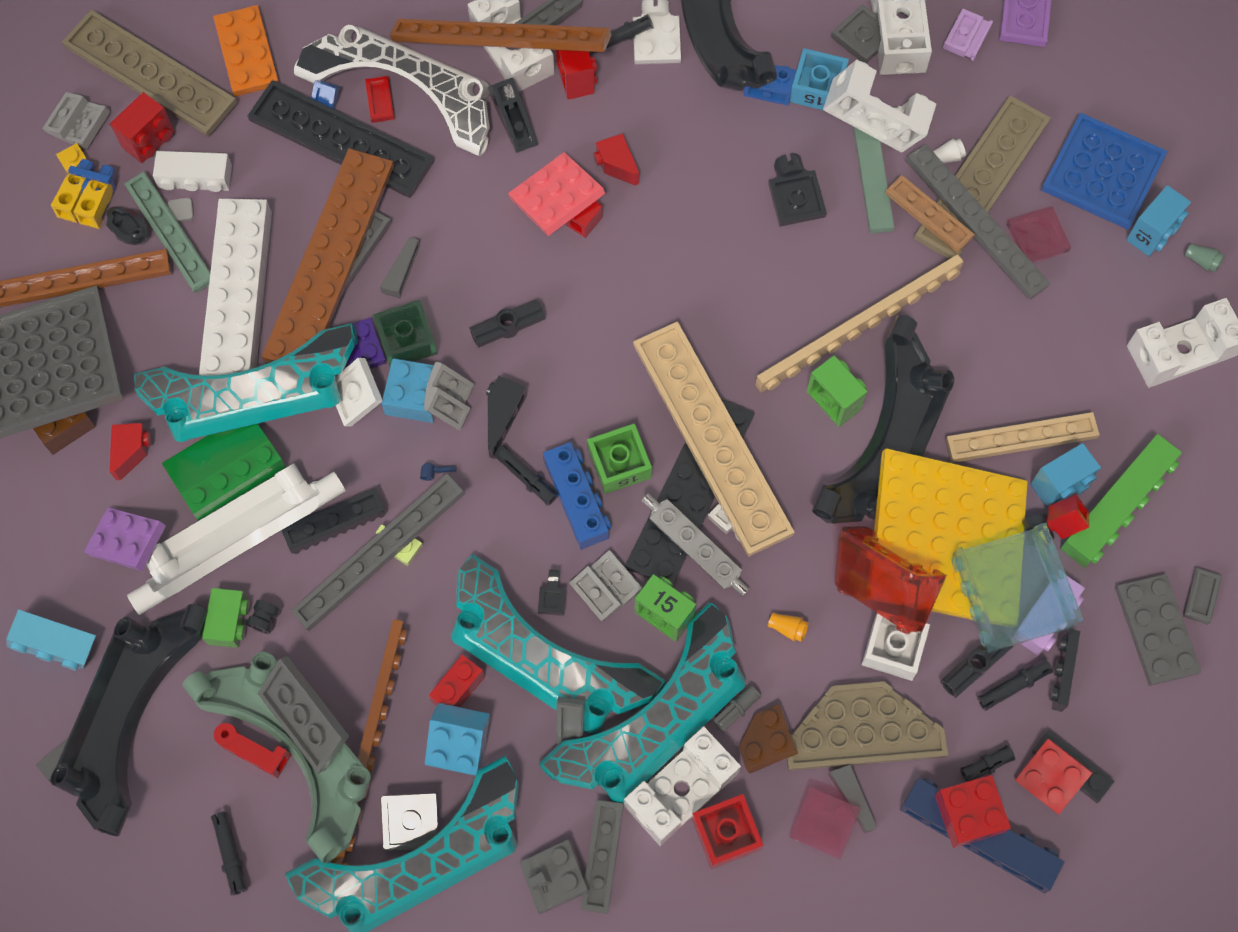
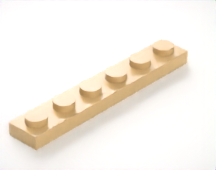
[946,412,1100,463]

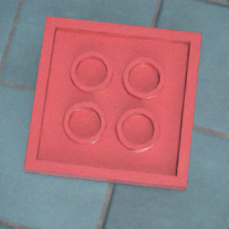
[508,152,605,236]

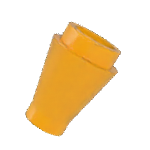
[768,612,809,642]

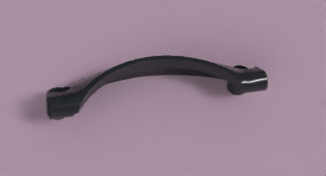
[681,0,777,91]

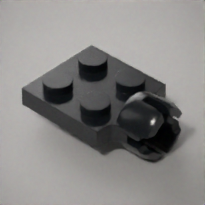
[768,153,827,227]

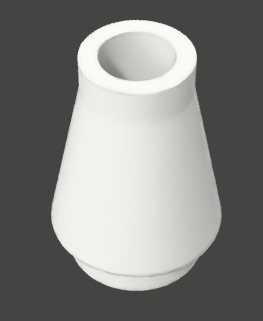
[933,139,966,163]

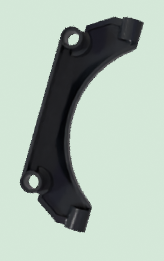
[812,315,954,524]
[50,604,208,837]

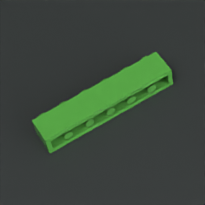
[1061,434,1182,568]

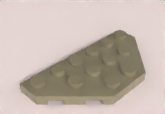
[787,681,948,771]

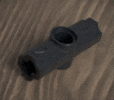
[469,299,545,348]
[940,630,1014,698]

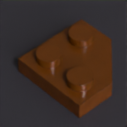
[739,704,798,774]

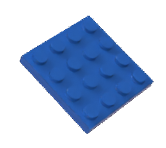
[1041,112,1168,230]

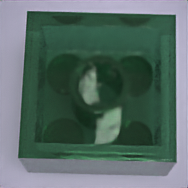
[373,300,437,367]

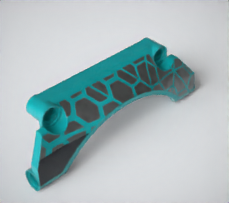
[134,323,358,442]
[451,554,666,733]
[538,602,746,803]
[285,756,519,932]

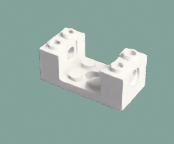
[467,0,554,92]
[871,0,932,75]
[823,60,936,153]
[1127,298,1238,388]
[624,727,741,846]

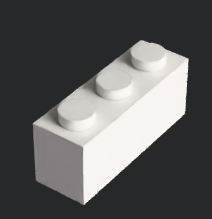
[153,151,232,192]

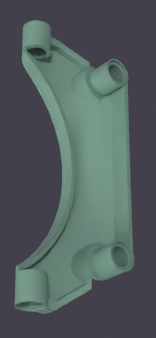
[183,652,370,863]

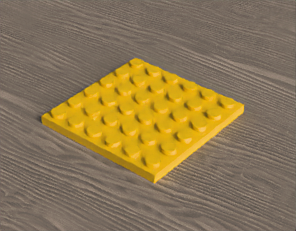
[867,449,1028,629]

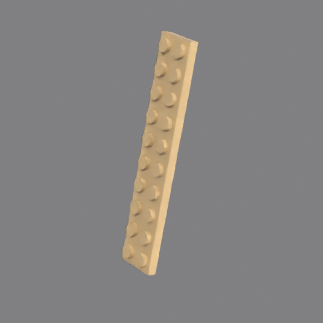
[633,321,795,557]

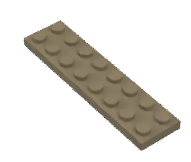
[62,10,237,137]
[914,95,1051,259]

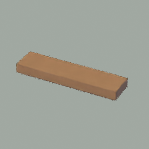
[885,175,975,254]

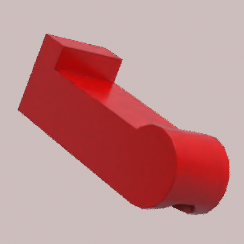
[213,723,292,779]

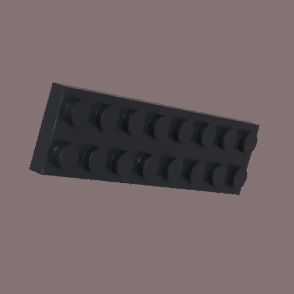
[247,80,434,198]
[625,398,755,585]

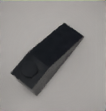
[487,77,538,153]
[486,376,527,459]

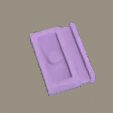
[943,8,993,61]

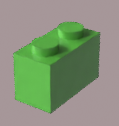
[202,588,250,648]

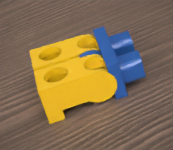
[51,159,116,229]

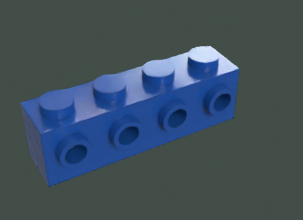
[543,442,612,550]

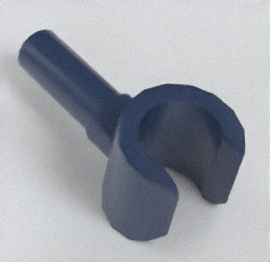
[420,463,456,481]

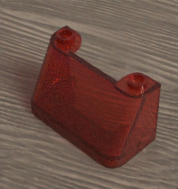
[834,526,947,634]

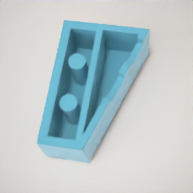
[6,609,96,670]

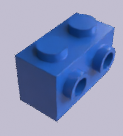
[743,65,796,106]

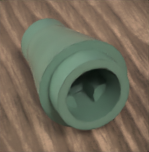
[1185,243,1225,272]

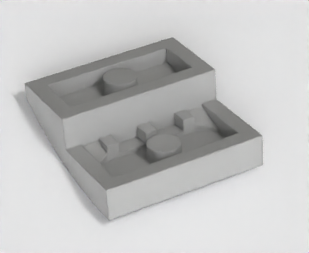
[42,92,110,149]
[424,362,474,430]
[569,550,643,622]

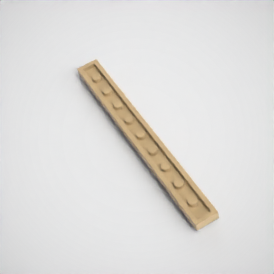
[755,254,964,393]

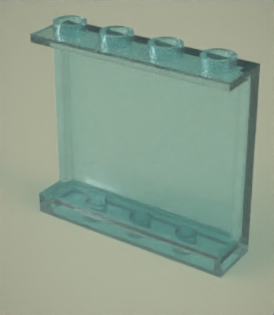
[952,523,1084,653]

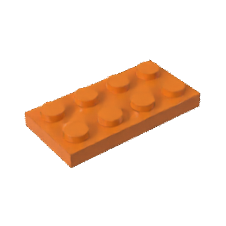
[213,5,279,97]

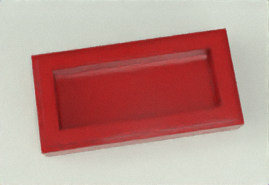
[365,76,395,123]

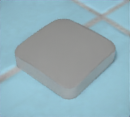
[167,198,193,222]

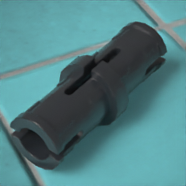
[960,745,1015,782]

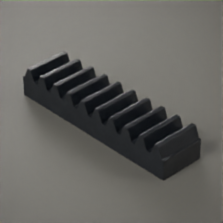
[281,488,386,554]

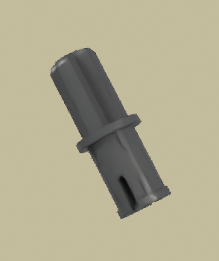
[714,685,761,731]

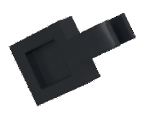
[538,569,566,616]

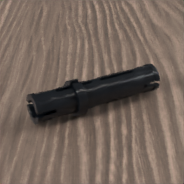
[589,14,654,56]
[494,445,558,506]
[977,658,1053,711]
[211,812,248,896]

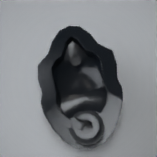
[106,206,147,245]

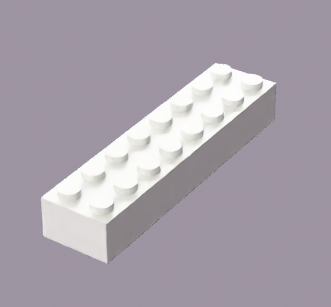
[199,199,272,376]

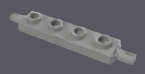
[641,493,750,596]

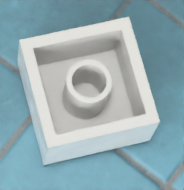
[861,609,930,681]

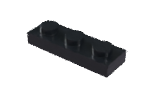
[1049,629,1080,712]
[1032,730,1115,803]

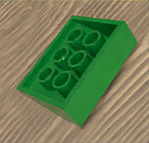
[161,424,286,521]

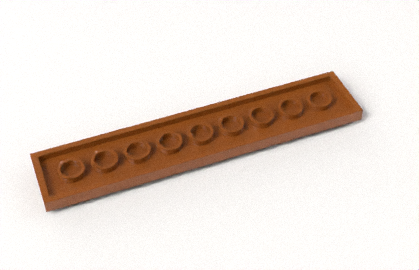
[262,148,394,363]

